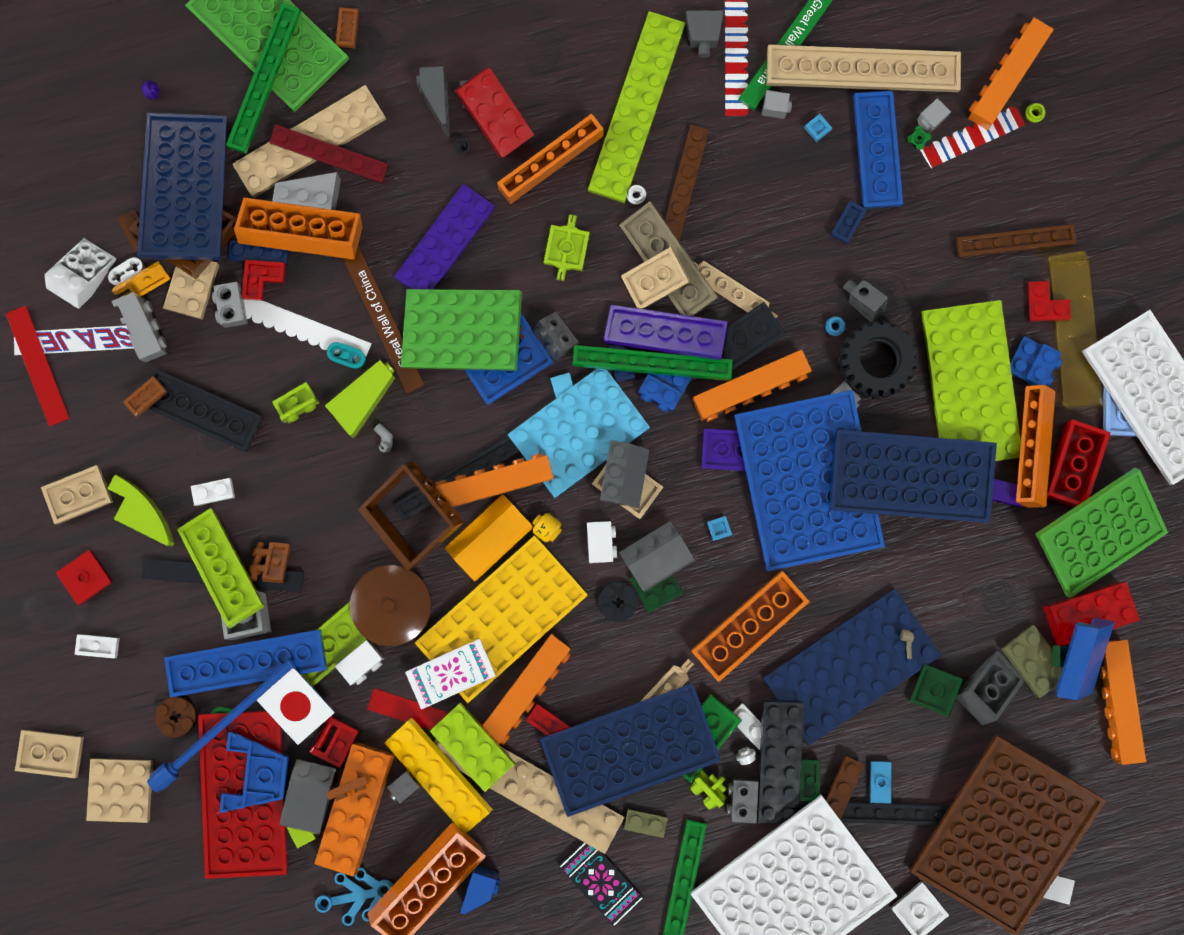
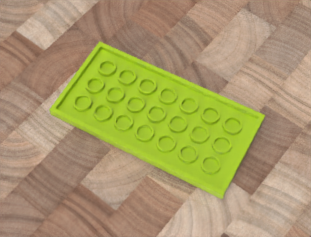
[921,300,1021,461]

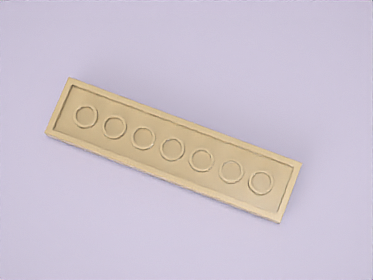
[232,85,386,198]

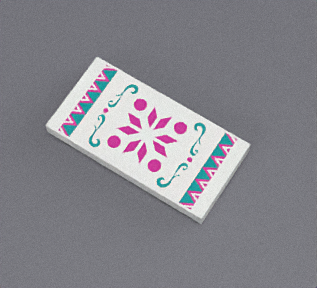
[405,639,496,709]

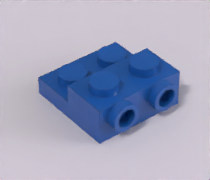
[1010,336,1063,386]
[638,374,692,413]

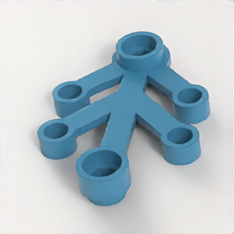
[315,867,393,926]

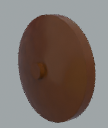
[350,565,431,646]

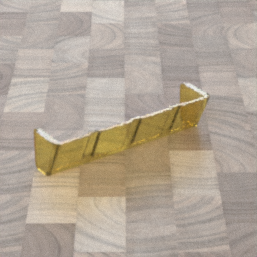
[1048,251,1103,409]

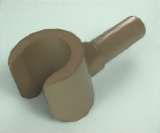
[900,630,914,659]

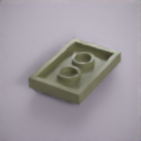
[1001,625,1063,698]

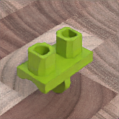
[690,770,727,810]

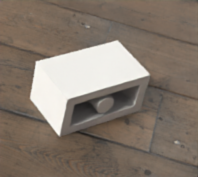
[587,521,617,563]
[335,640,384,685]

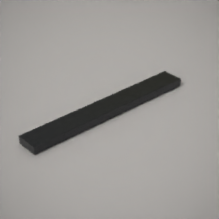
[393,436,520,521]
[142,559,304,592]
[799,801,951,825]

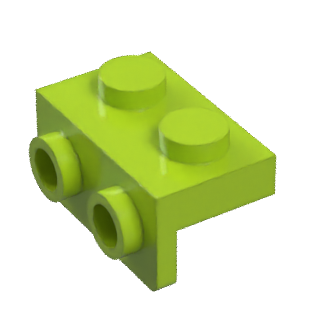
[272,382,319,423]

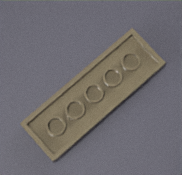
[619,201,718,316]

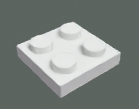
[890,881,949,935]

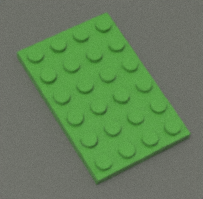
[401,289,522,371]
[1036,468,1168,598]

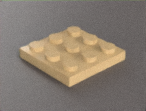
[86,758,153,823]

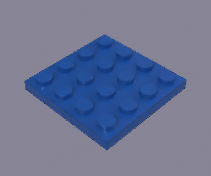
[465,313,554,406]

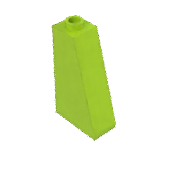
[325,360,395,438]

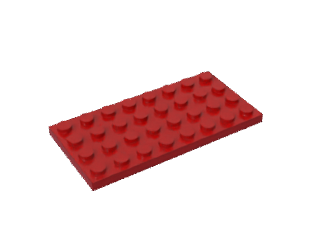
[198,710,288,879]

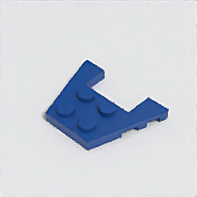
[220,731,289,813]

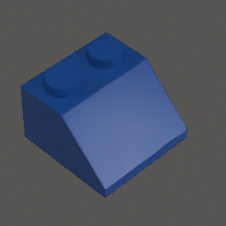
[460,866,501,914]

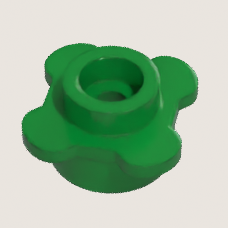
[908,126,931,150]

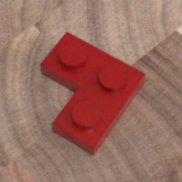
[242,260,286,301]
[1028,281,1071,322]

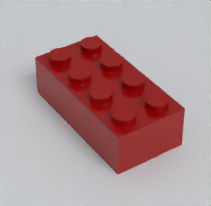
[454,67,534,158]
[1047,419,1111,508]
[1043,582,1140,646]

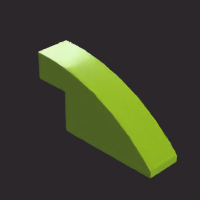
[108,475,175,546]

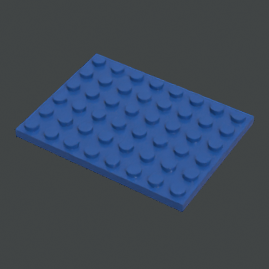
[734,390,885,571]

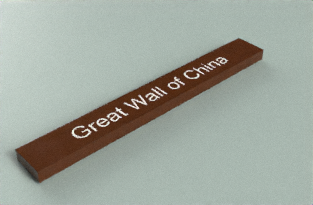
[343,246,425,394]

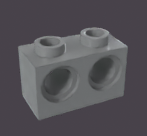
[212,282,248,328]

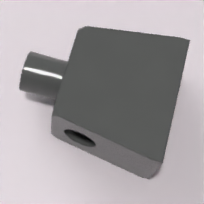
[685,11,723,58]
[843,279,888,322]

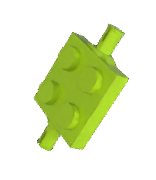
[544,215,590,281]

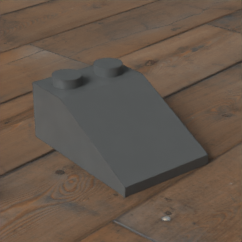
[417,66,450,137]
[957,651,1024,725]
[280,760,338,835]

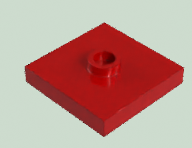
[56,550,113,605]

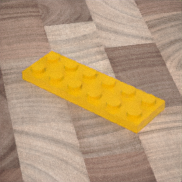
[385,718,493,833]

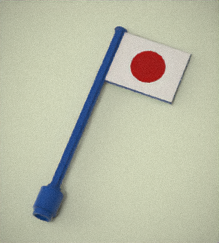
[147,659,335,792]

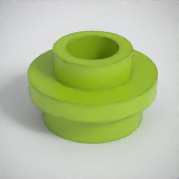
[1025,103,1045,123]

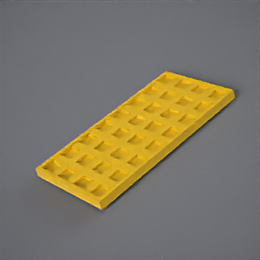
[415,536,588,703]

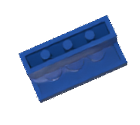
[1055,618,1114,700]

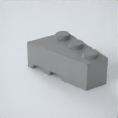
[272,172,341,210]
[112,292,167,363]

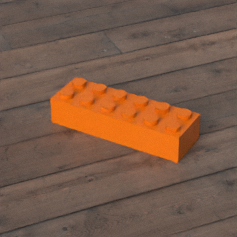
[234,198,363,259]
[690,571,810,682]
[315,742,395,876]
[367,822,486,935]

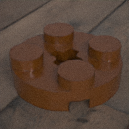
[155,696,198,737]

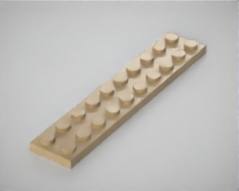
[767,45,961,92]
[434,739,624,854]

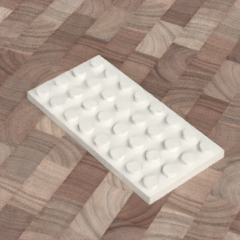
[1082,310,1184,486]

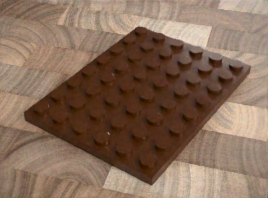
[909,734,1106,935]

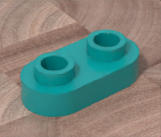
[327,342,366,369]

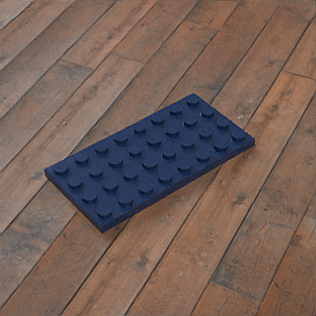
[137,113,228,261]
[829,430,997,523]
[763,589,941,746]
[540,683,721,817]

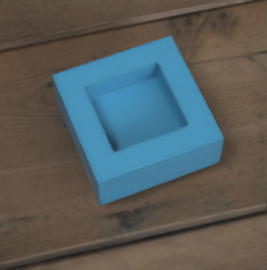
[804,114,832,143]
[706,516,732,541]

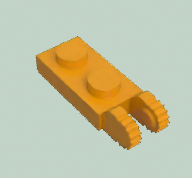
[112,261,170,297]

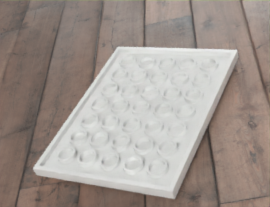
[691,795,897,935]

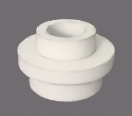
[627,185,646,205]
[736,747,756,765]

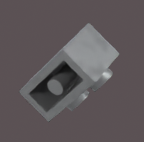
[532,312,579,361]
[727,778,758,823]

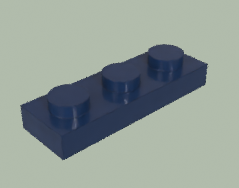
[228,240,289,265]

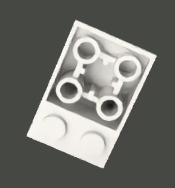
[44,238,116,309]

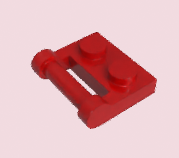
[309,716,359,768]

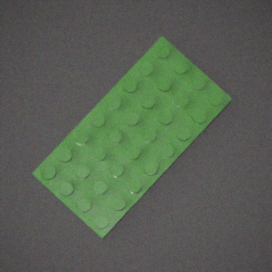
[185,0,349,112]

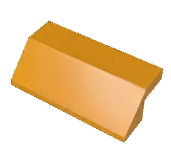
[445,494,533,581]

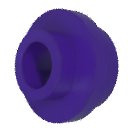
[142,80,160,100]

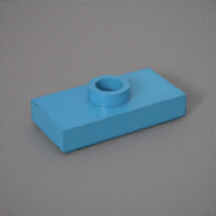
[869,761,891,803]

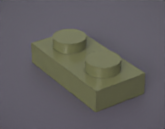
[624,808,668,838]

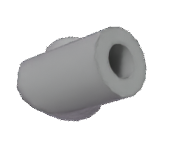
[374,423,393,452]

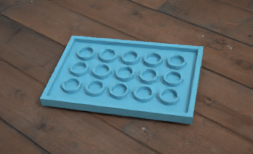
[508,369,650,498]

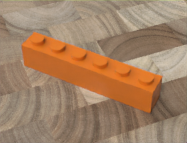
[968,17,1054,131]
[497,114,603,204]
[692,350,812,422]
[1016,385,1056,508]
[435,453,555,508]
[482,634,571,745]
[1099,639,1146,765]

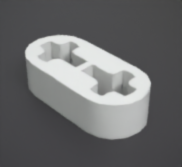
[108,258,145,286]

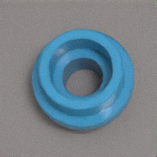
[825,316,845,336]

